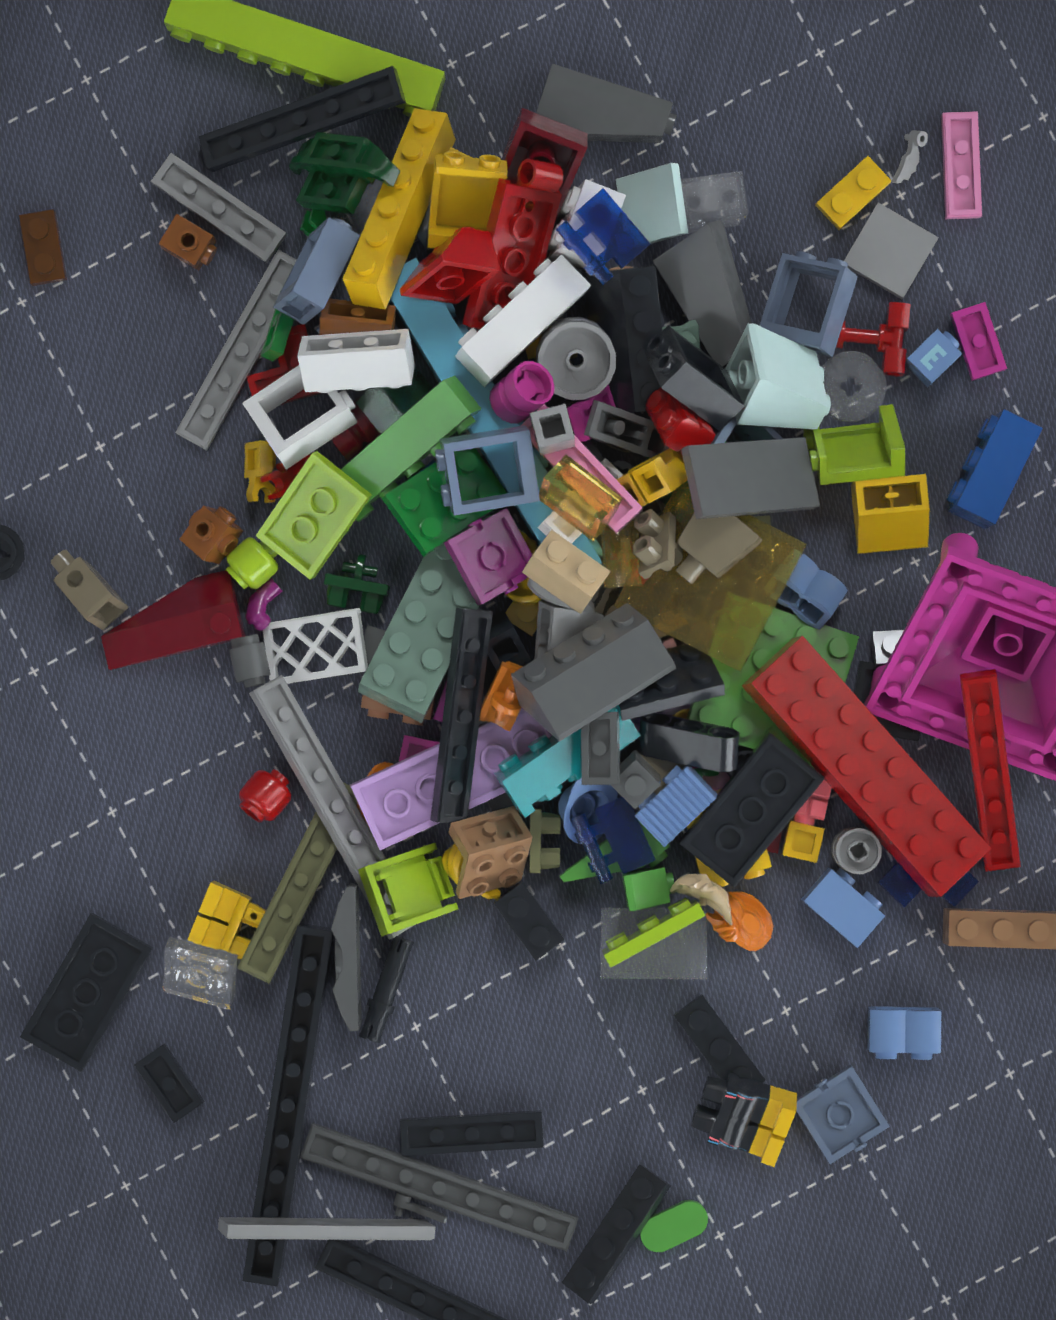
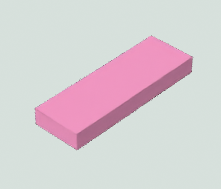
[941,111,982,219]

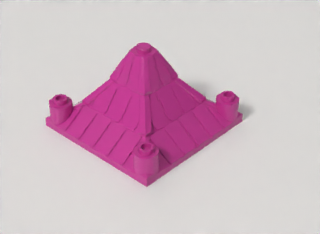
[864,533,1056,781]

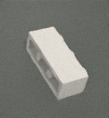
[297,329,415,393]

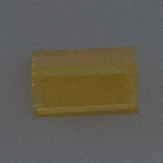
[539,455,622,542]

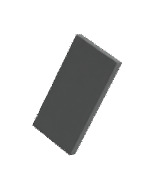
[681,437,820,519]

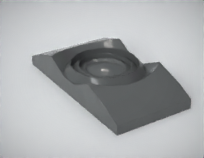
[331,883,362,1031]

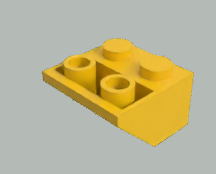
[851,474,930,554]

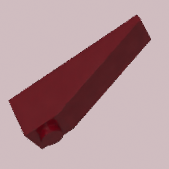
[101,570,246,670]

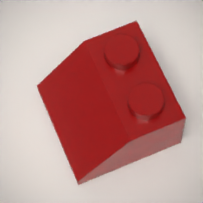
[399,227,500,304]

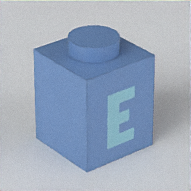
[905,329,962,388]

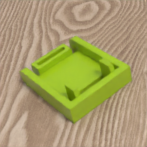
[358,843,459,937]

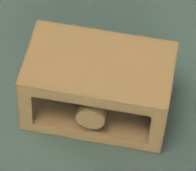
[522,529,611,614]

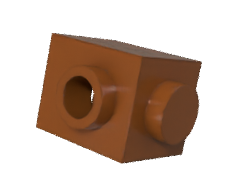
[159,214,217,271]

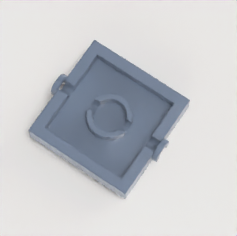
[796,1065,890,1164]

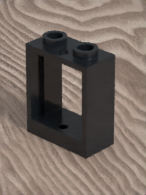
[644,325,745,431]

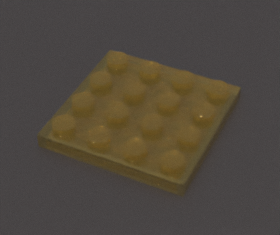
[614,482,807,672]

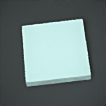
[616,163,689,249]

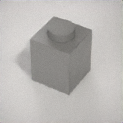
[530,404,575,456]

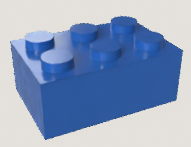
[946,409,1043,529]

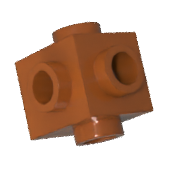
[179,505,243,564]

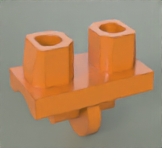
[480,661,523,731]

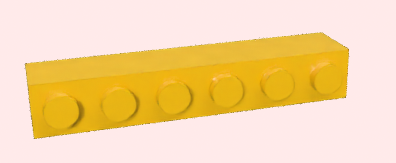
[343,108,456,310]

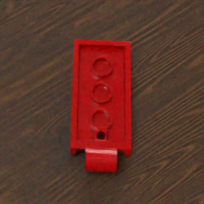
[462,159,563,329]

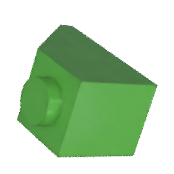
[622,866,676,911]

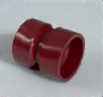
[332,396,386,462]

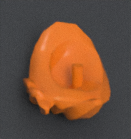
[705,891,774,951]

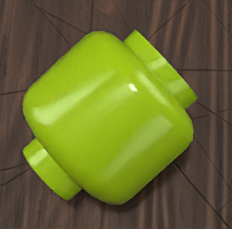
[226,537,279,590]

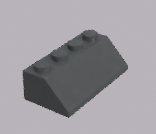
[511,603,676,742]

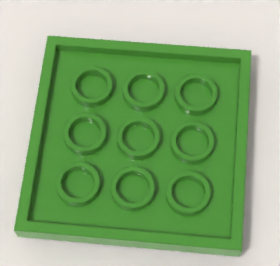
[686,592,859,769]

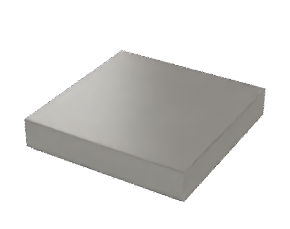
[844,202,939,300]

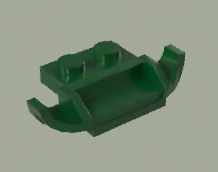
[289,132,401,214]

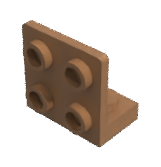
[449,806,533,899]

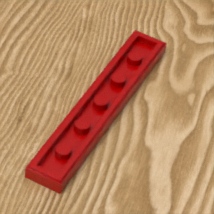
[960,669,1021,872]

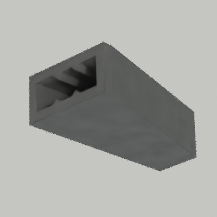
[536,64,677,143]
[653,220,752,367]

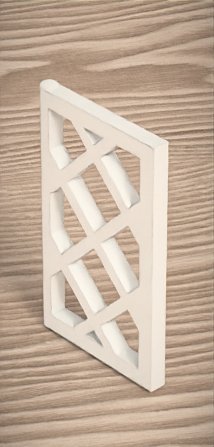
[263,608,368,684]

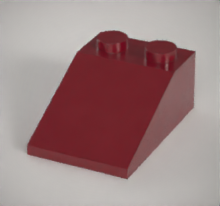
[501,108,588,224]

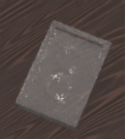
[600,907,707,980]

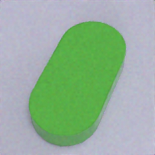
[640,1200,708,1252]

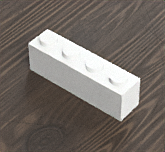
[455,254,591,387]

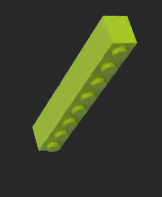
[164,0,446,117]

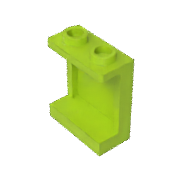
[803,404,905,485]

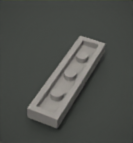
[151,153,287,263]

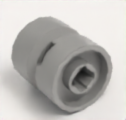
[831,827,882,874]

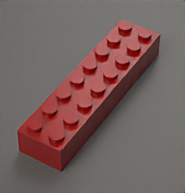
[741,635,992,897]

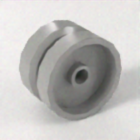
[536,317,616,400]

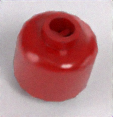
[239,769,291,823]

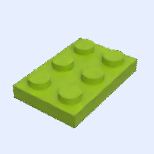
[256,451,372,580]
[602,897,706,968]

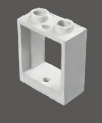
[242,365,357,469]

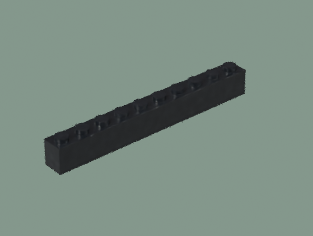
[242,923,334,1287]

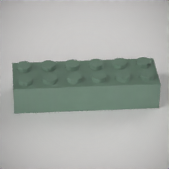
[358,514,491,723]

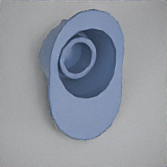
[558,778,618,844]

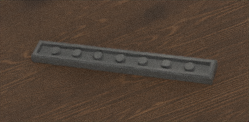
[300,1123,579,1252]

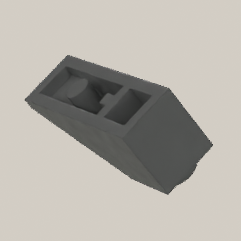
[584,400,669,459]

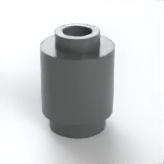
[229,634,271,688]

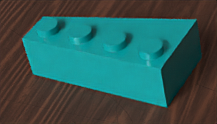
[494,707,641,818]

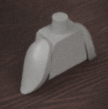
[527,578,604,660]

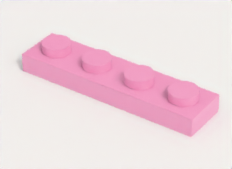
[521,404,643,534]

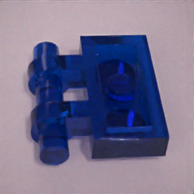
[555,188,650,285]
[571,796,656,884]

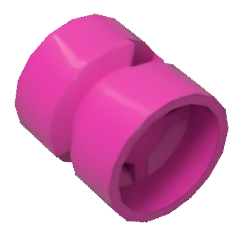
[489,361,555,424]

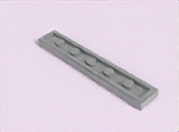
[175,250,296,451]
[218,1217,435,1240]

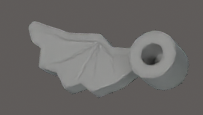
[892,130,928,184]

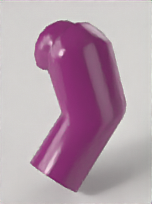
[246,578,283,631]

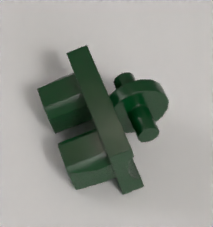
[324,554,390,614]

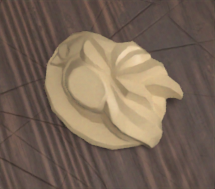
[670,874,732,926]

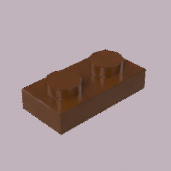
[19,209,67,286]

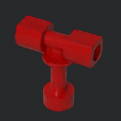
[836,302,911,377]

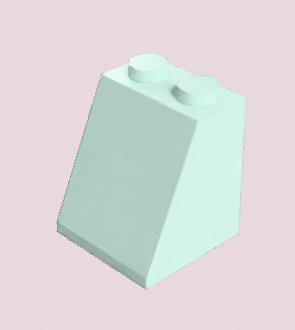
[725,323,831,430]

